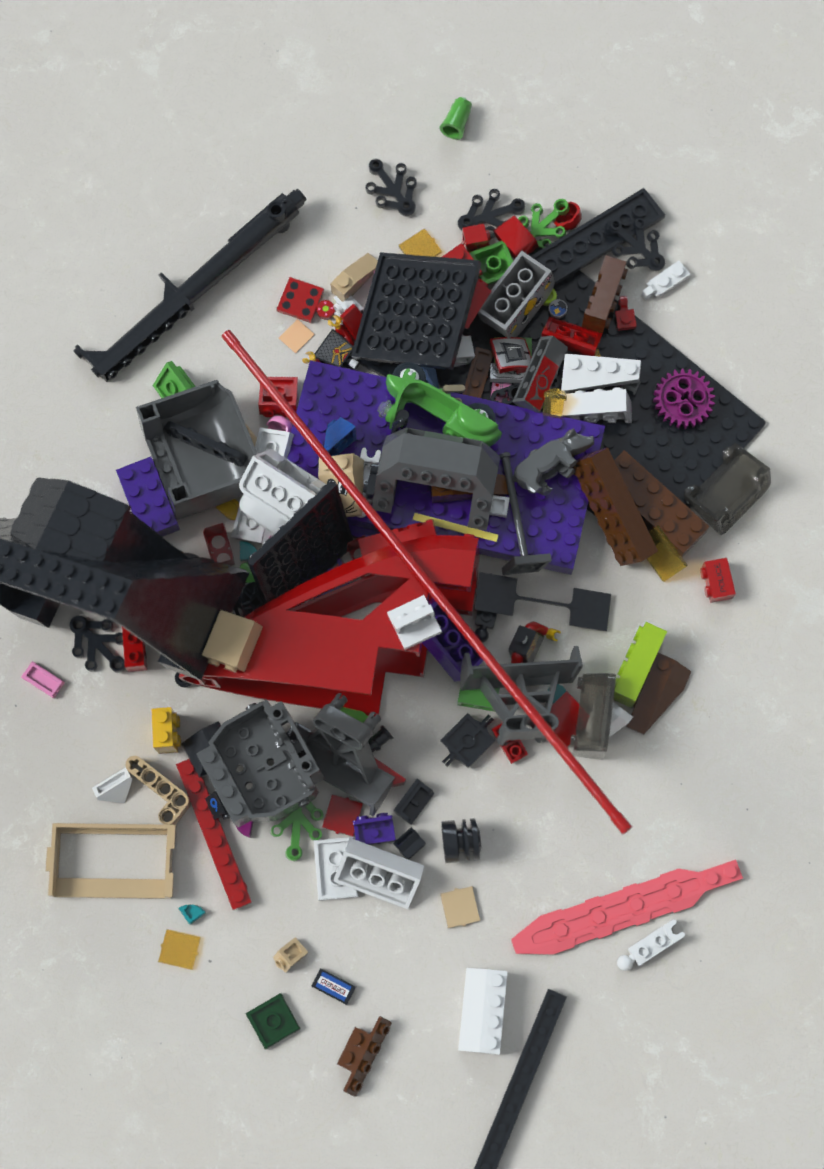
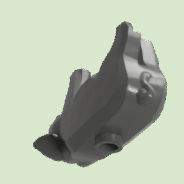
[512,428,594,496]

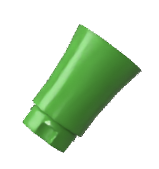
[439,97,472,140]

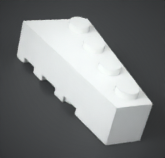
[561,354,641,393]
[551,388,632,423]

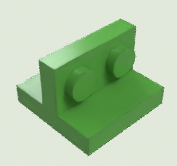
[152,361,196,398]

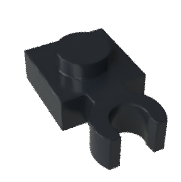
[363,464,379,500]

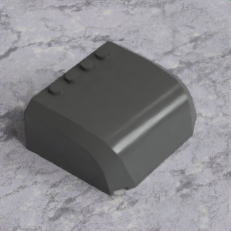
[136,380,257,520]

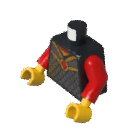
[302,315,360,370]
[508,621,561,664]

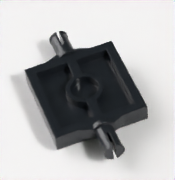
[440,713,496,769]

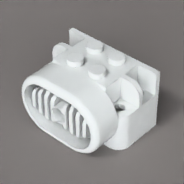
[239,449,327,534]

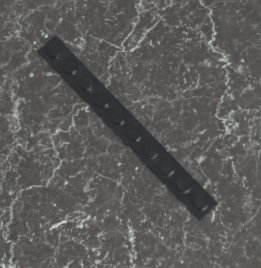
[474,989,567,1169]

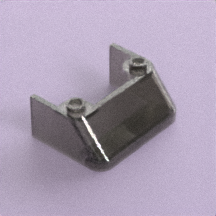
[570,673,616,760]

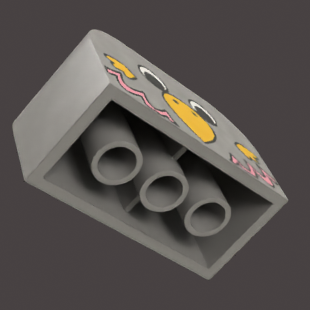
[477,251,555,338]

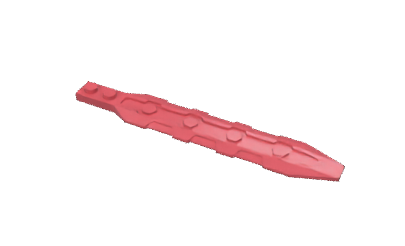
[511,860,743,955]

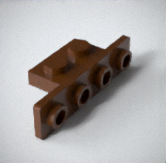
[337,1016,392,1097]

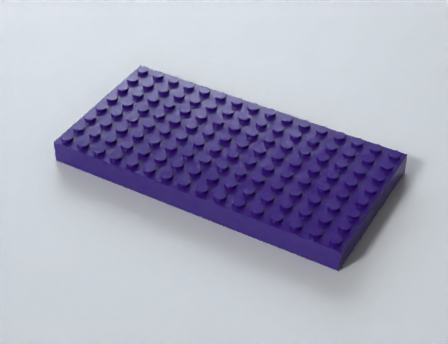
[287,360,605,575]

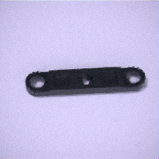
[164,421,246,467]

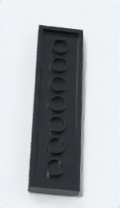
[530,188,665,285]

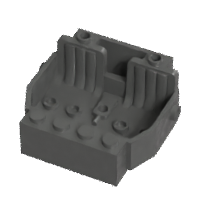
[196,699,325,828]

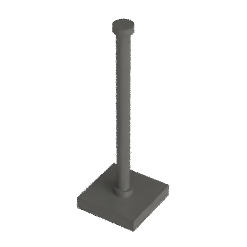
[499,452,552,575]

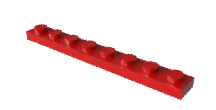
[176,759,252,911]

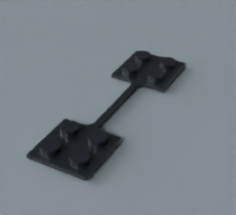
[474,572,611,631]

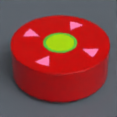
[316,300,335,320]

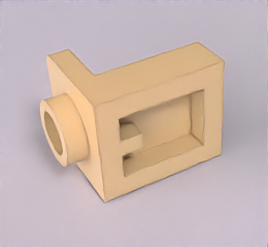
[273,937,308,973]

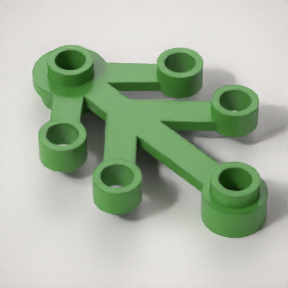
[518,199,569,249]
[270,802,323,861]

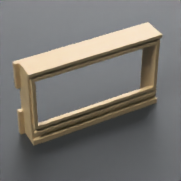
[46,823,176,899]

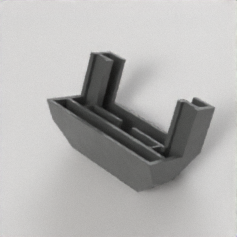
[372,427,500,531]

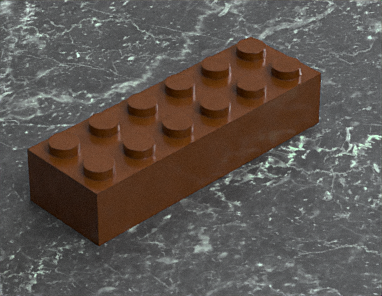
[572,447,658,566]
[614,450,710,559]

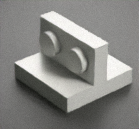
[387,595,442,650]

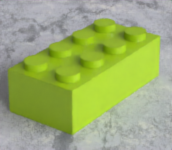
[609,622,667,708]

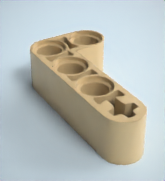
[125,756,191,825]

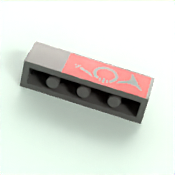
[512,336,568,413]

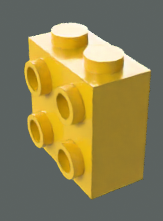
[152,707,181,754]

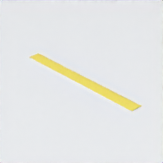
[413,513,498,542]

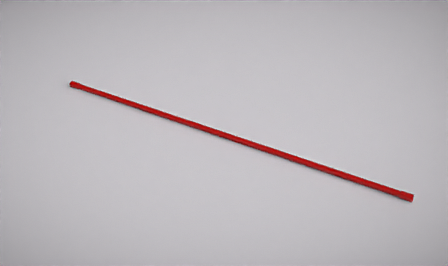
[221,330,632,835]

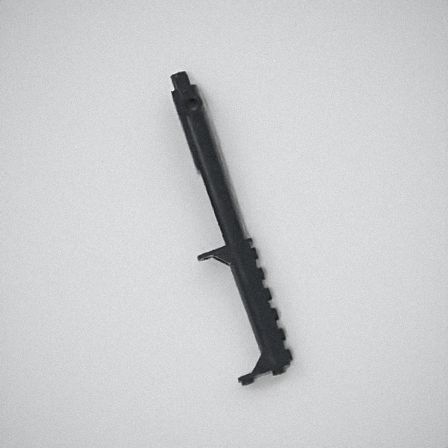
[73,189,307,382]

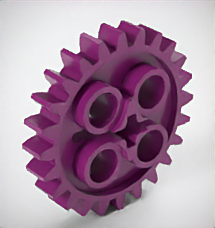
[653,368,715,429]

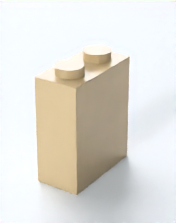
[202,610,263,673]

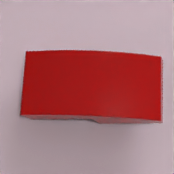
[491,722,528,764]

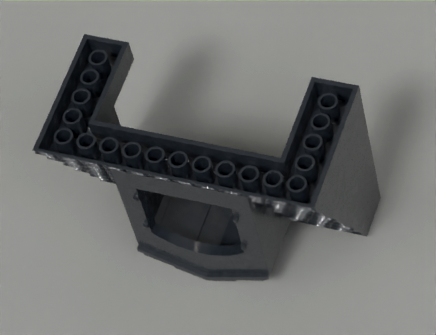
[0,478,250,680]

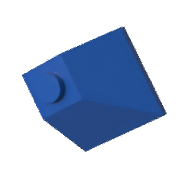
[324,417,357,456]

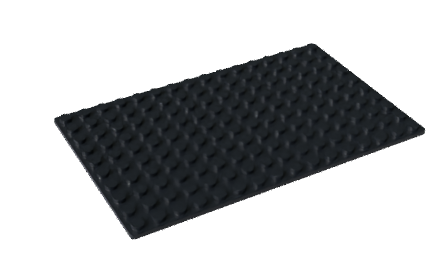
[434,239,765,546]

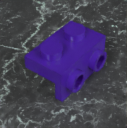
[353,813,396,845]

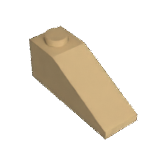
[330,253,378,302]

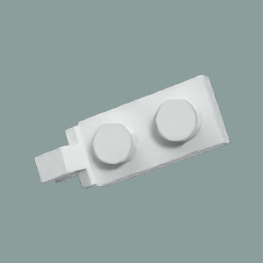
[642,261,690,300]

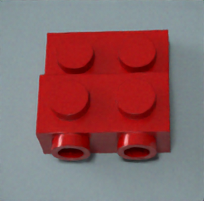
[258,377,298,418]

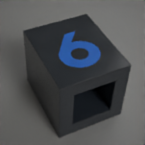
[205,791,230,820]

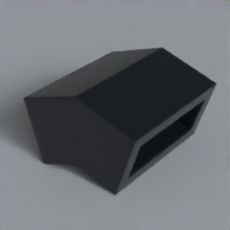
[393,827,426,860]

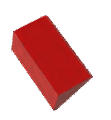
[541,317,602,356]

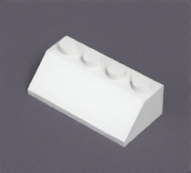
[333,838,424,909]
[459,968,507,1055]

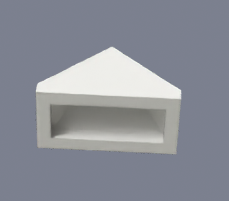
[92,767,133,804]

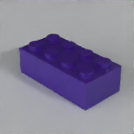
[116,456,180,537]
[422,598,483,682]

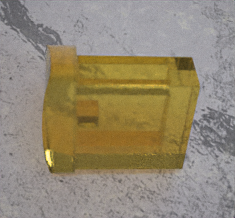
[543,388,567,419]

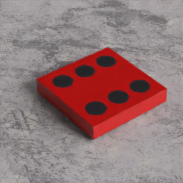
[276,277,324,323]

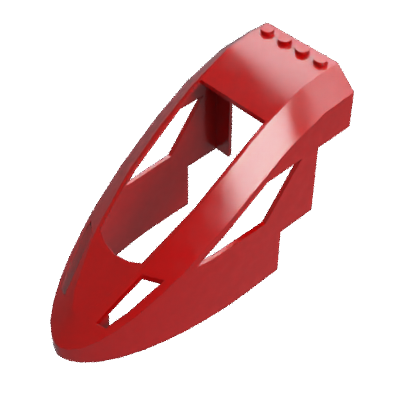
[179,534,480,717]

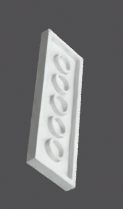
[231,428,294,544]

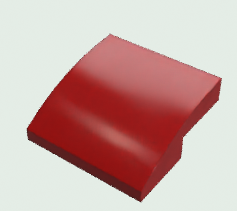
[550,691,591,747]

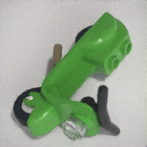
[377,362,502,447]

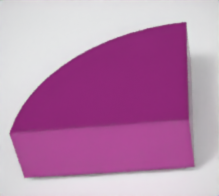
[235,821,253,838]

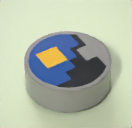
[548,299,567,319]

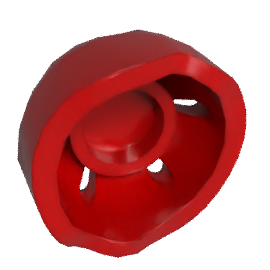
[553,202,582,231]

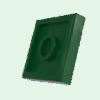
[245,993,301,1050]

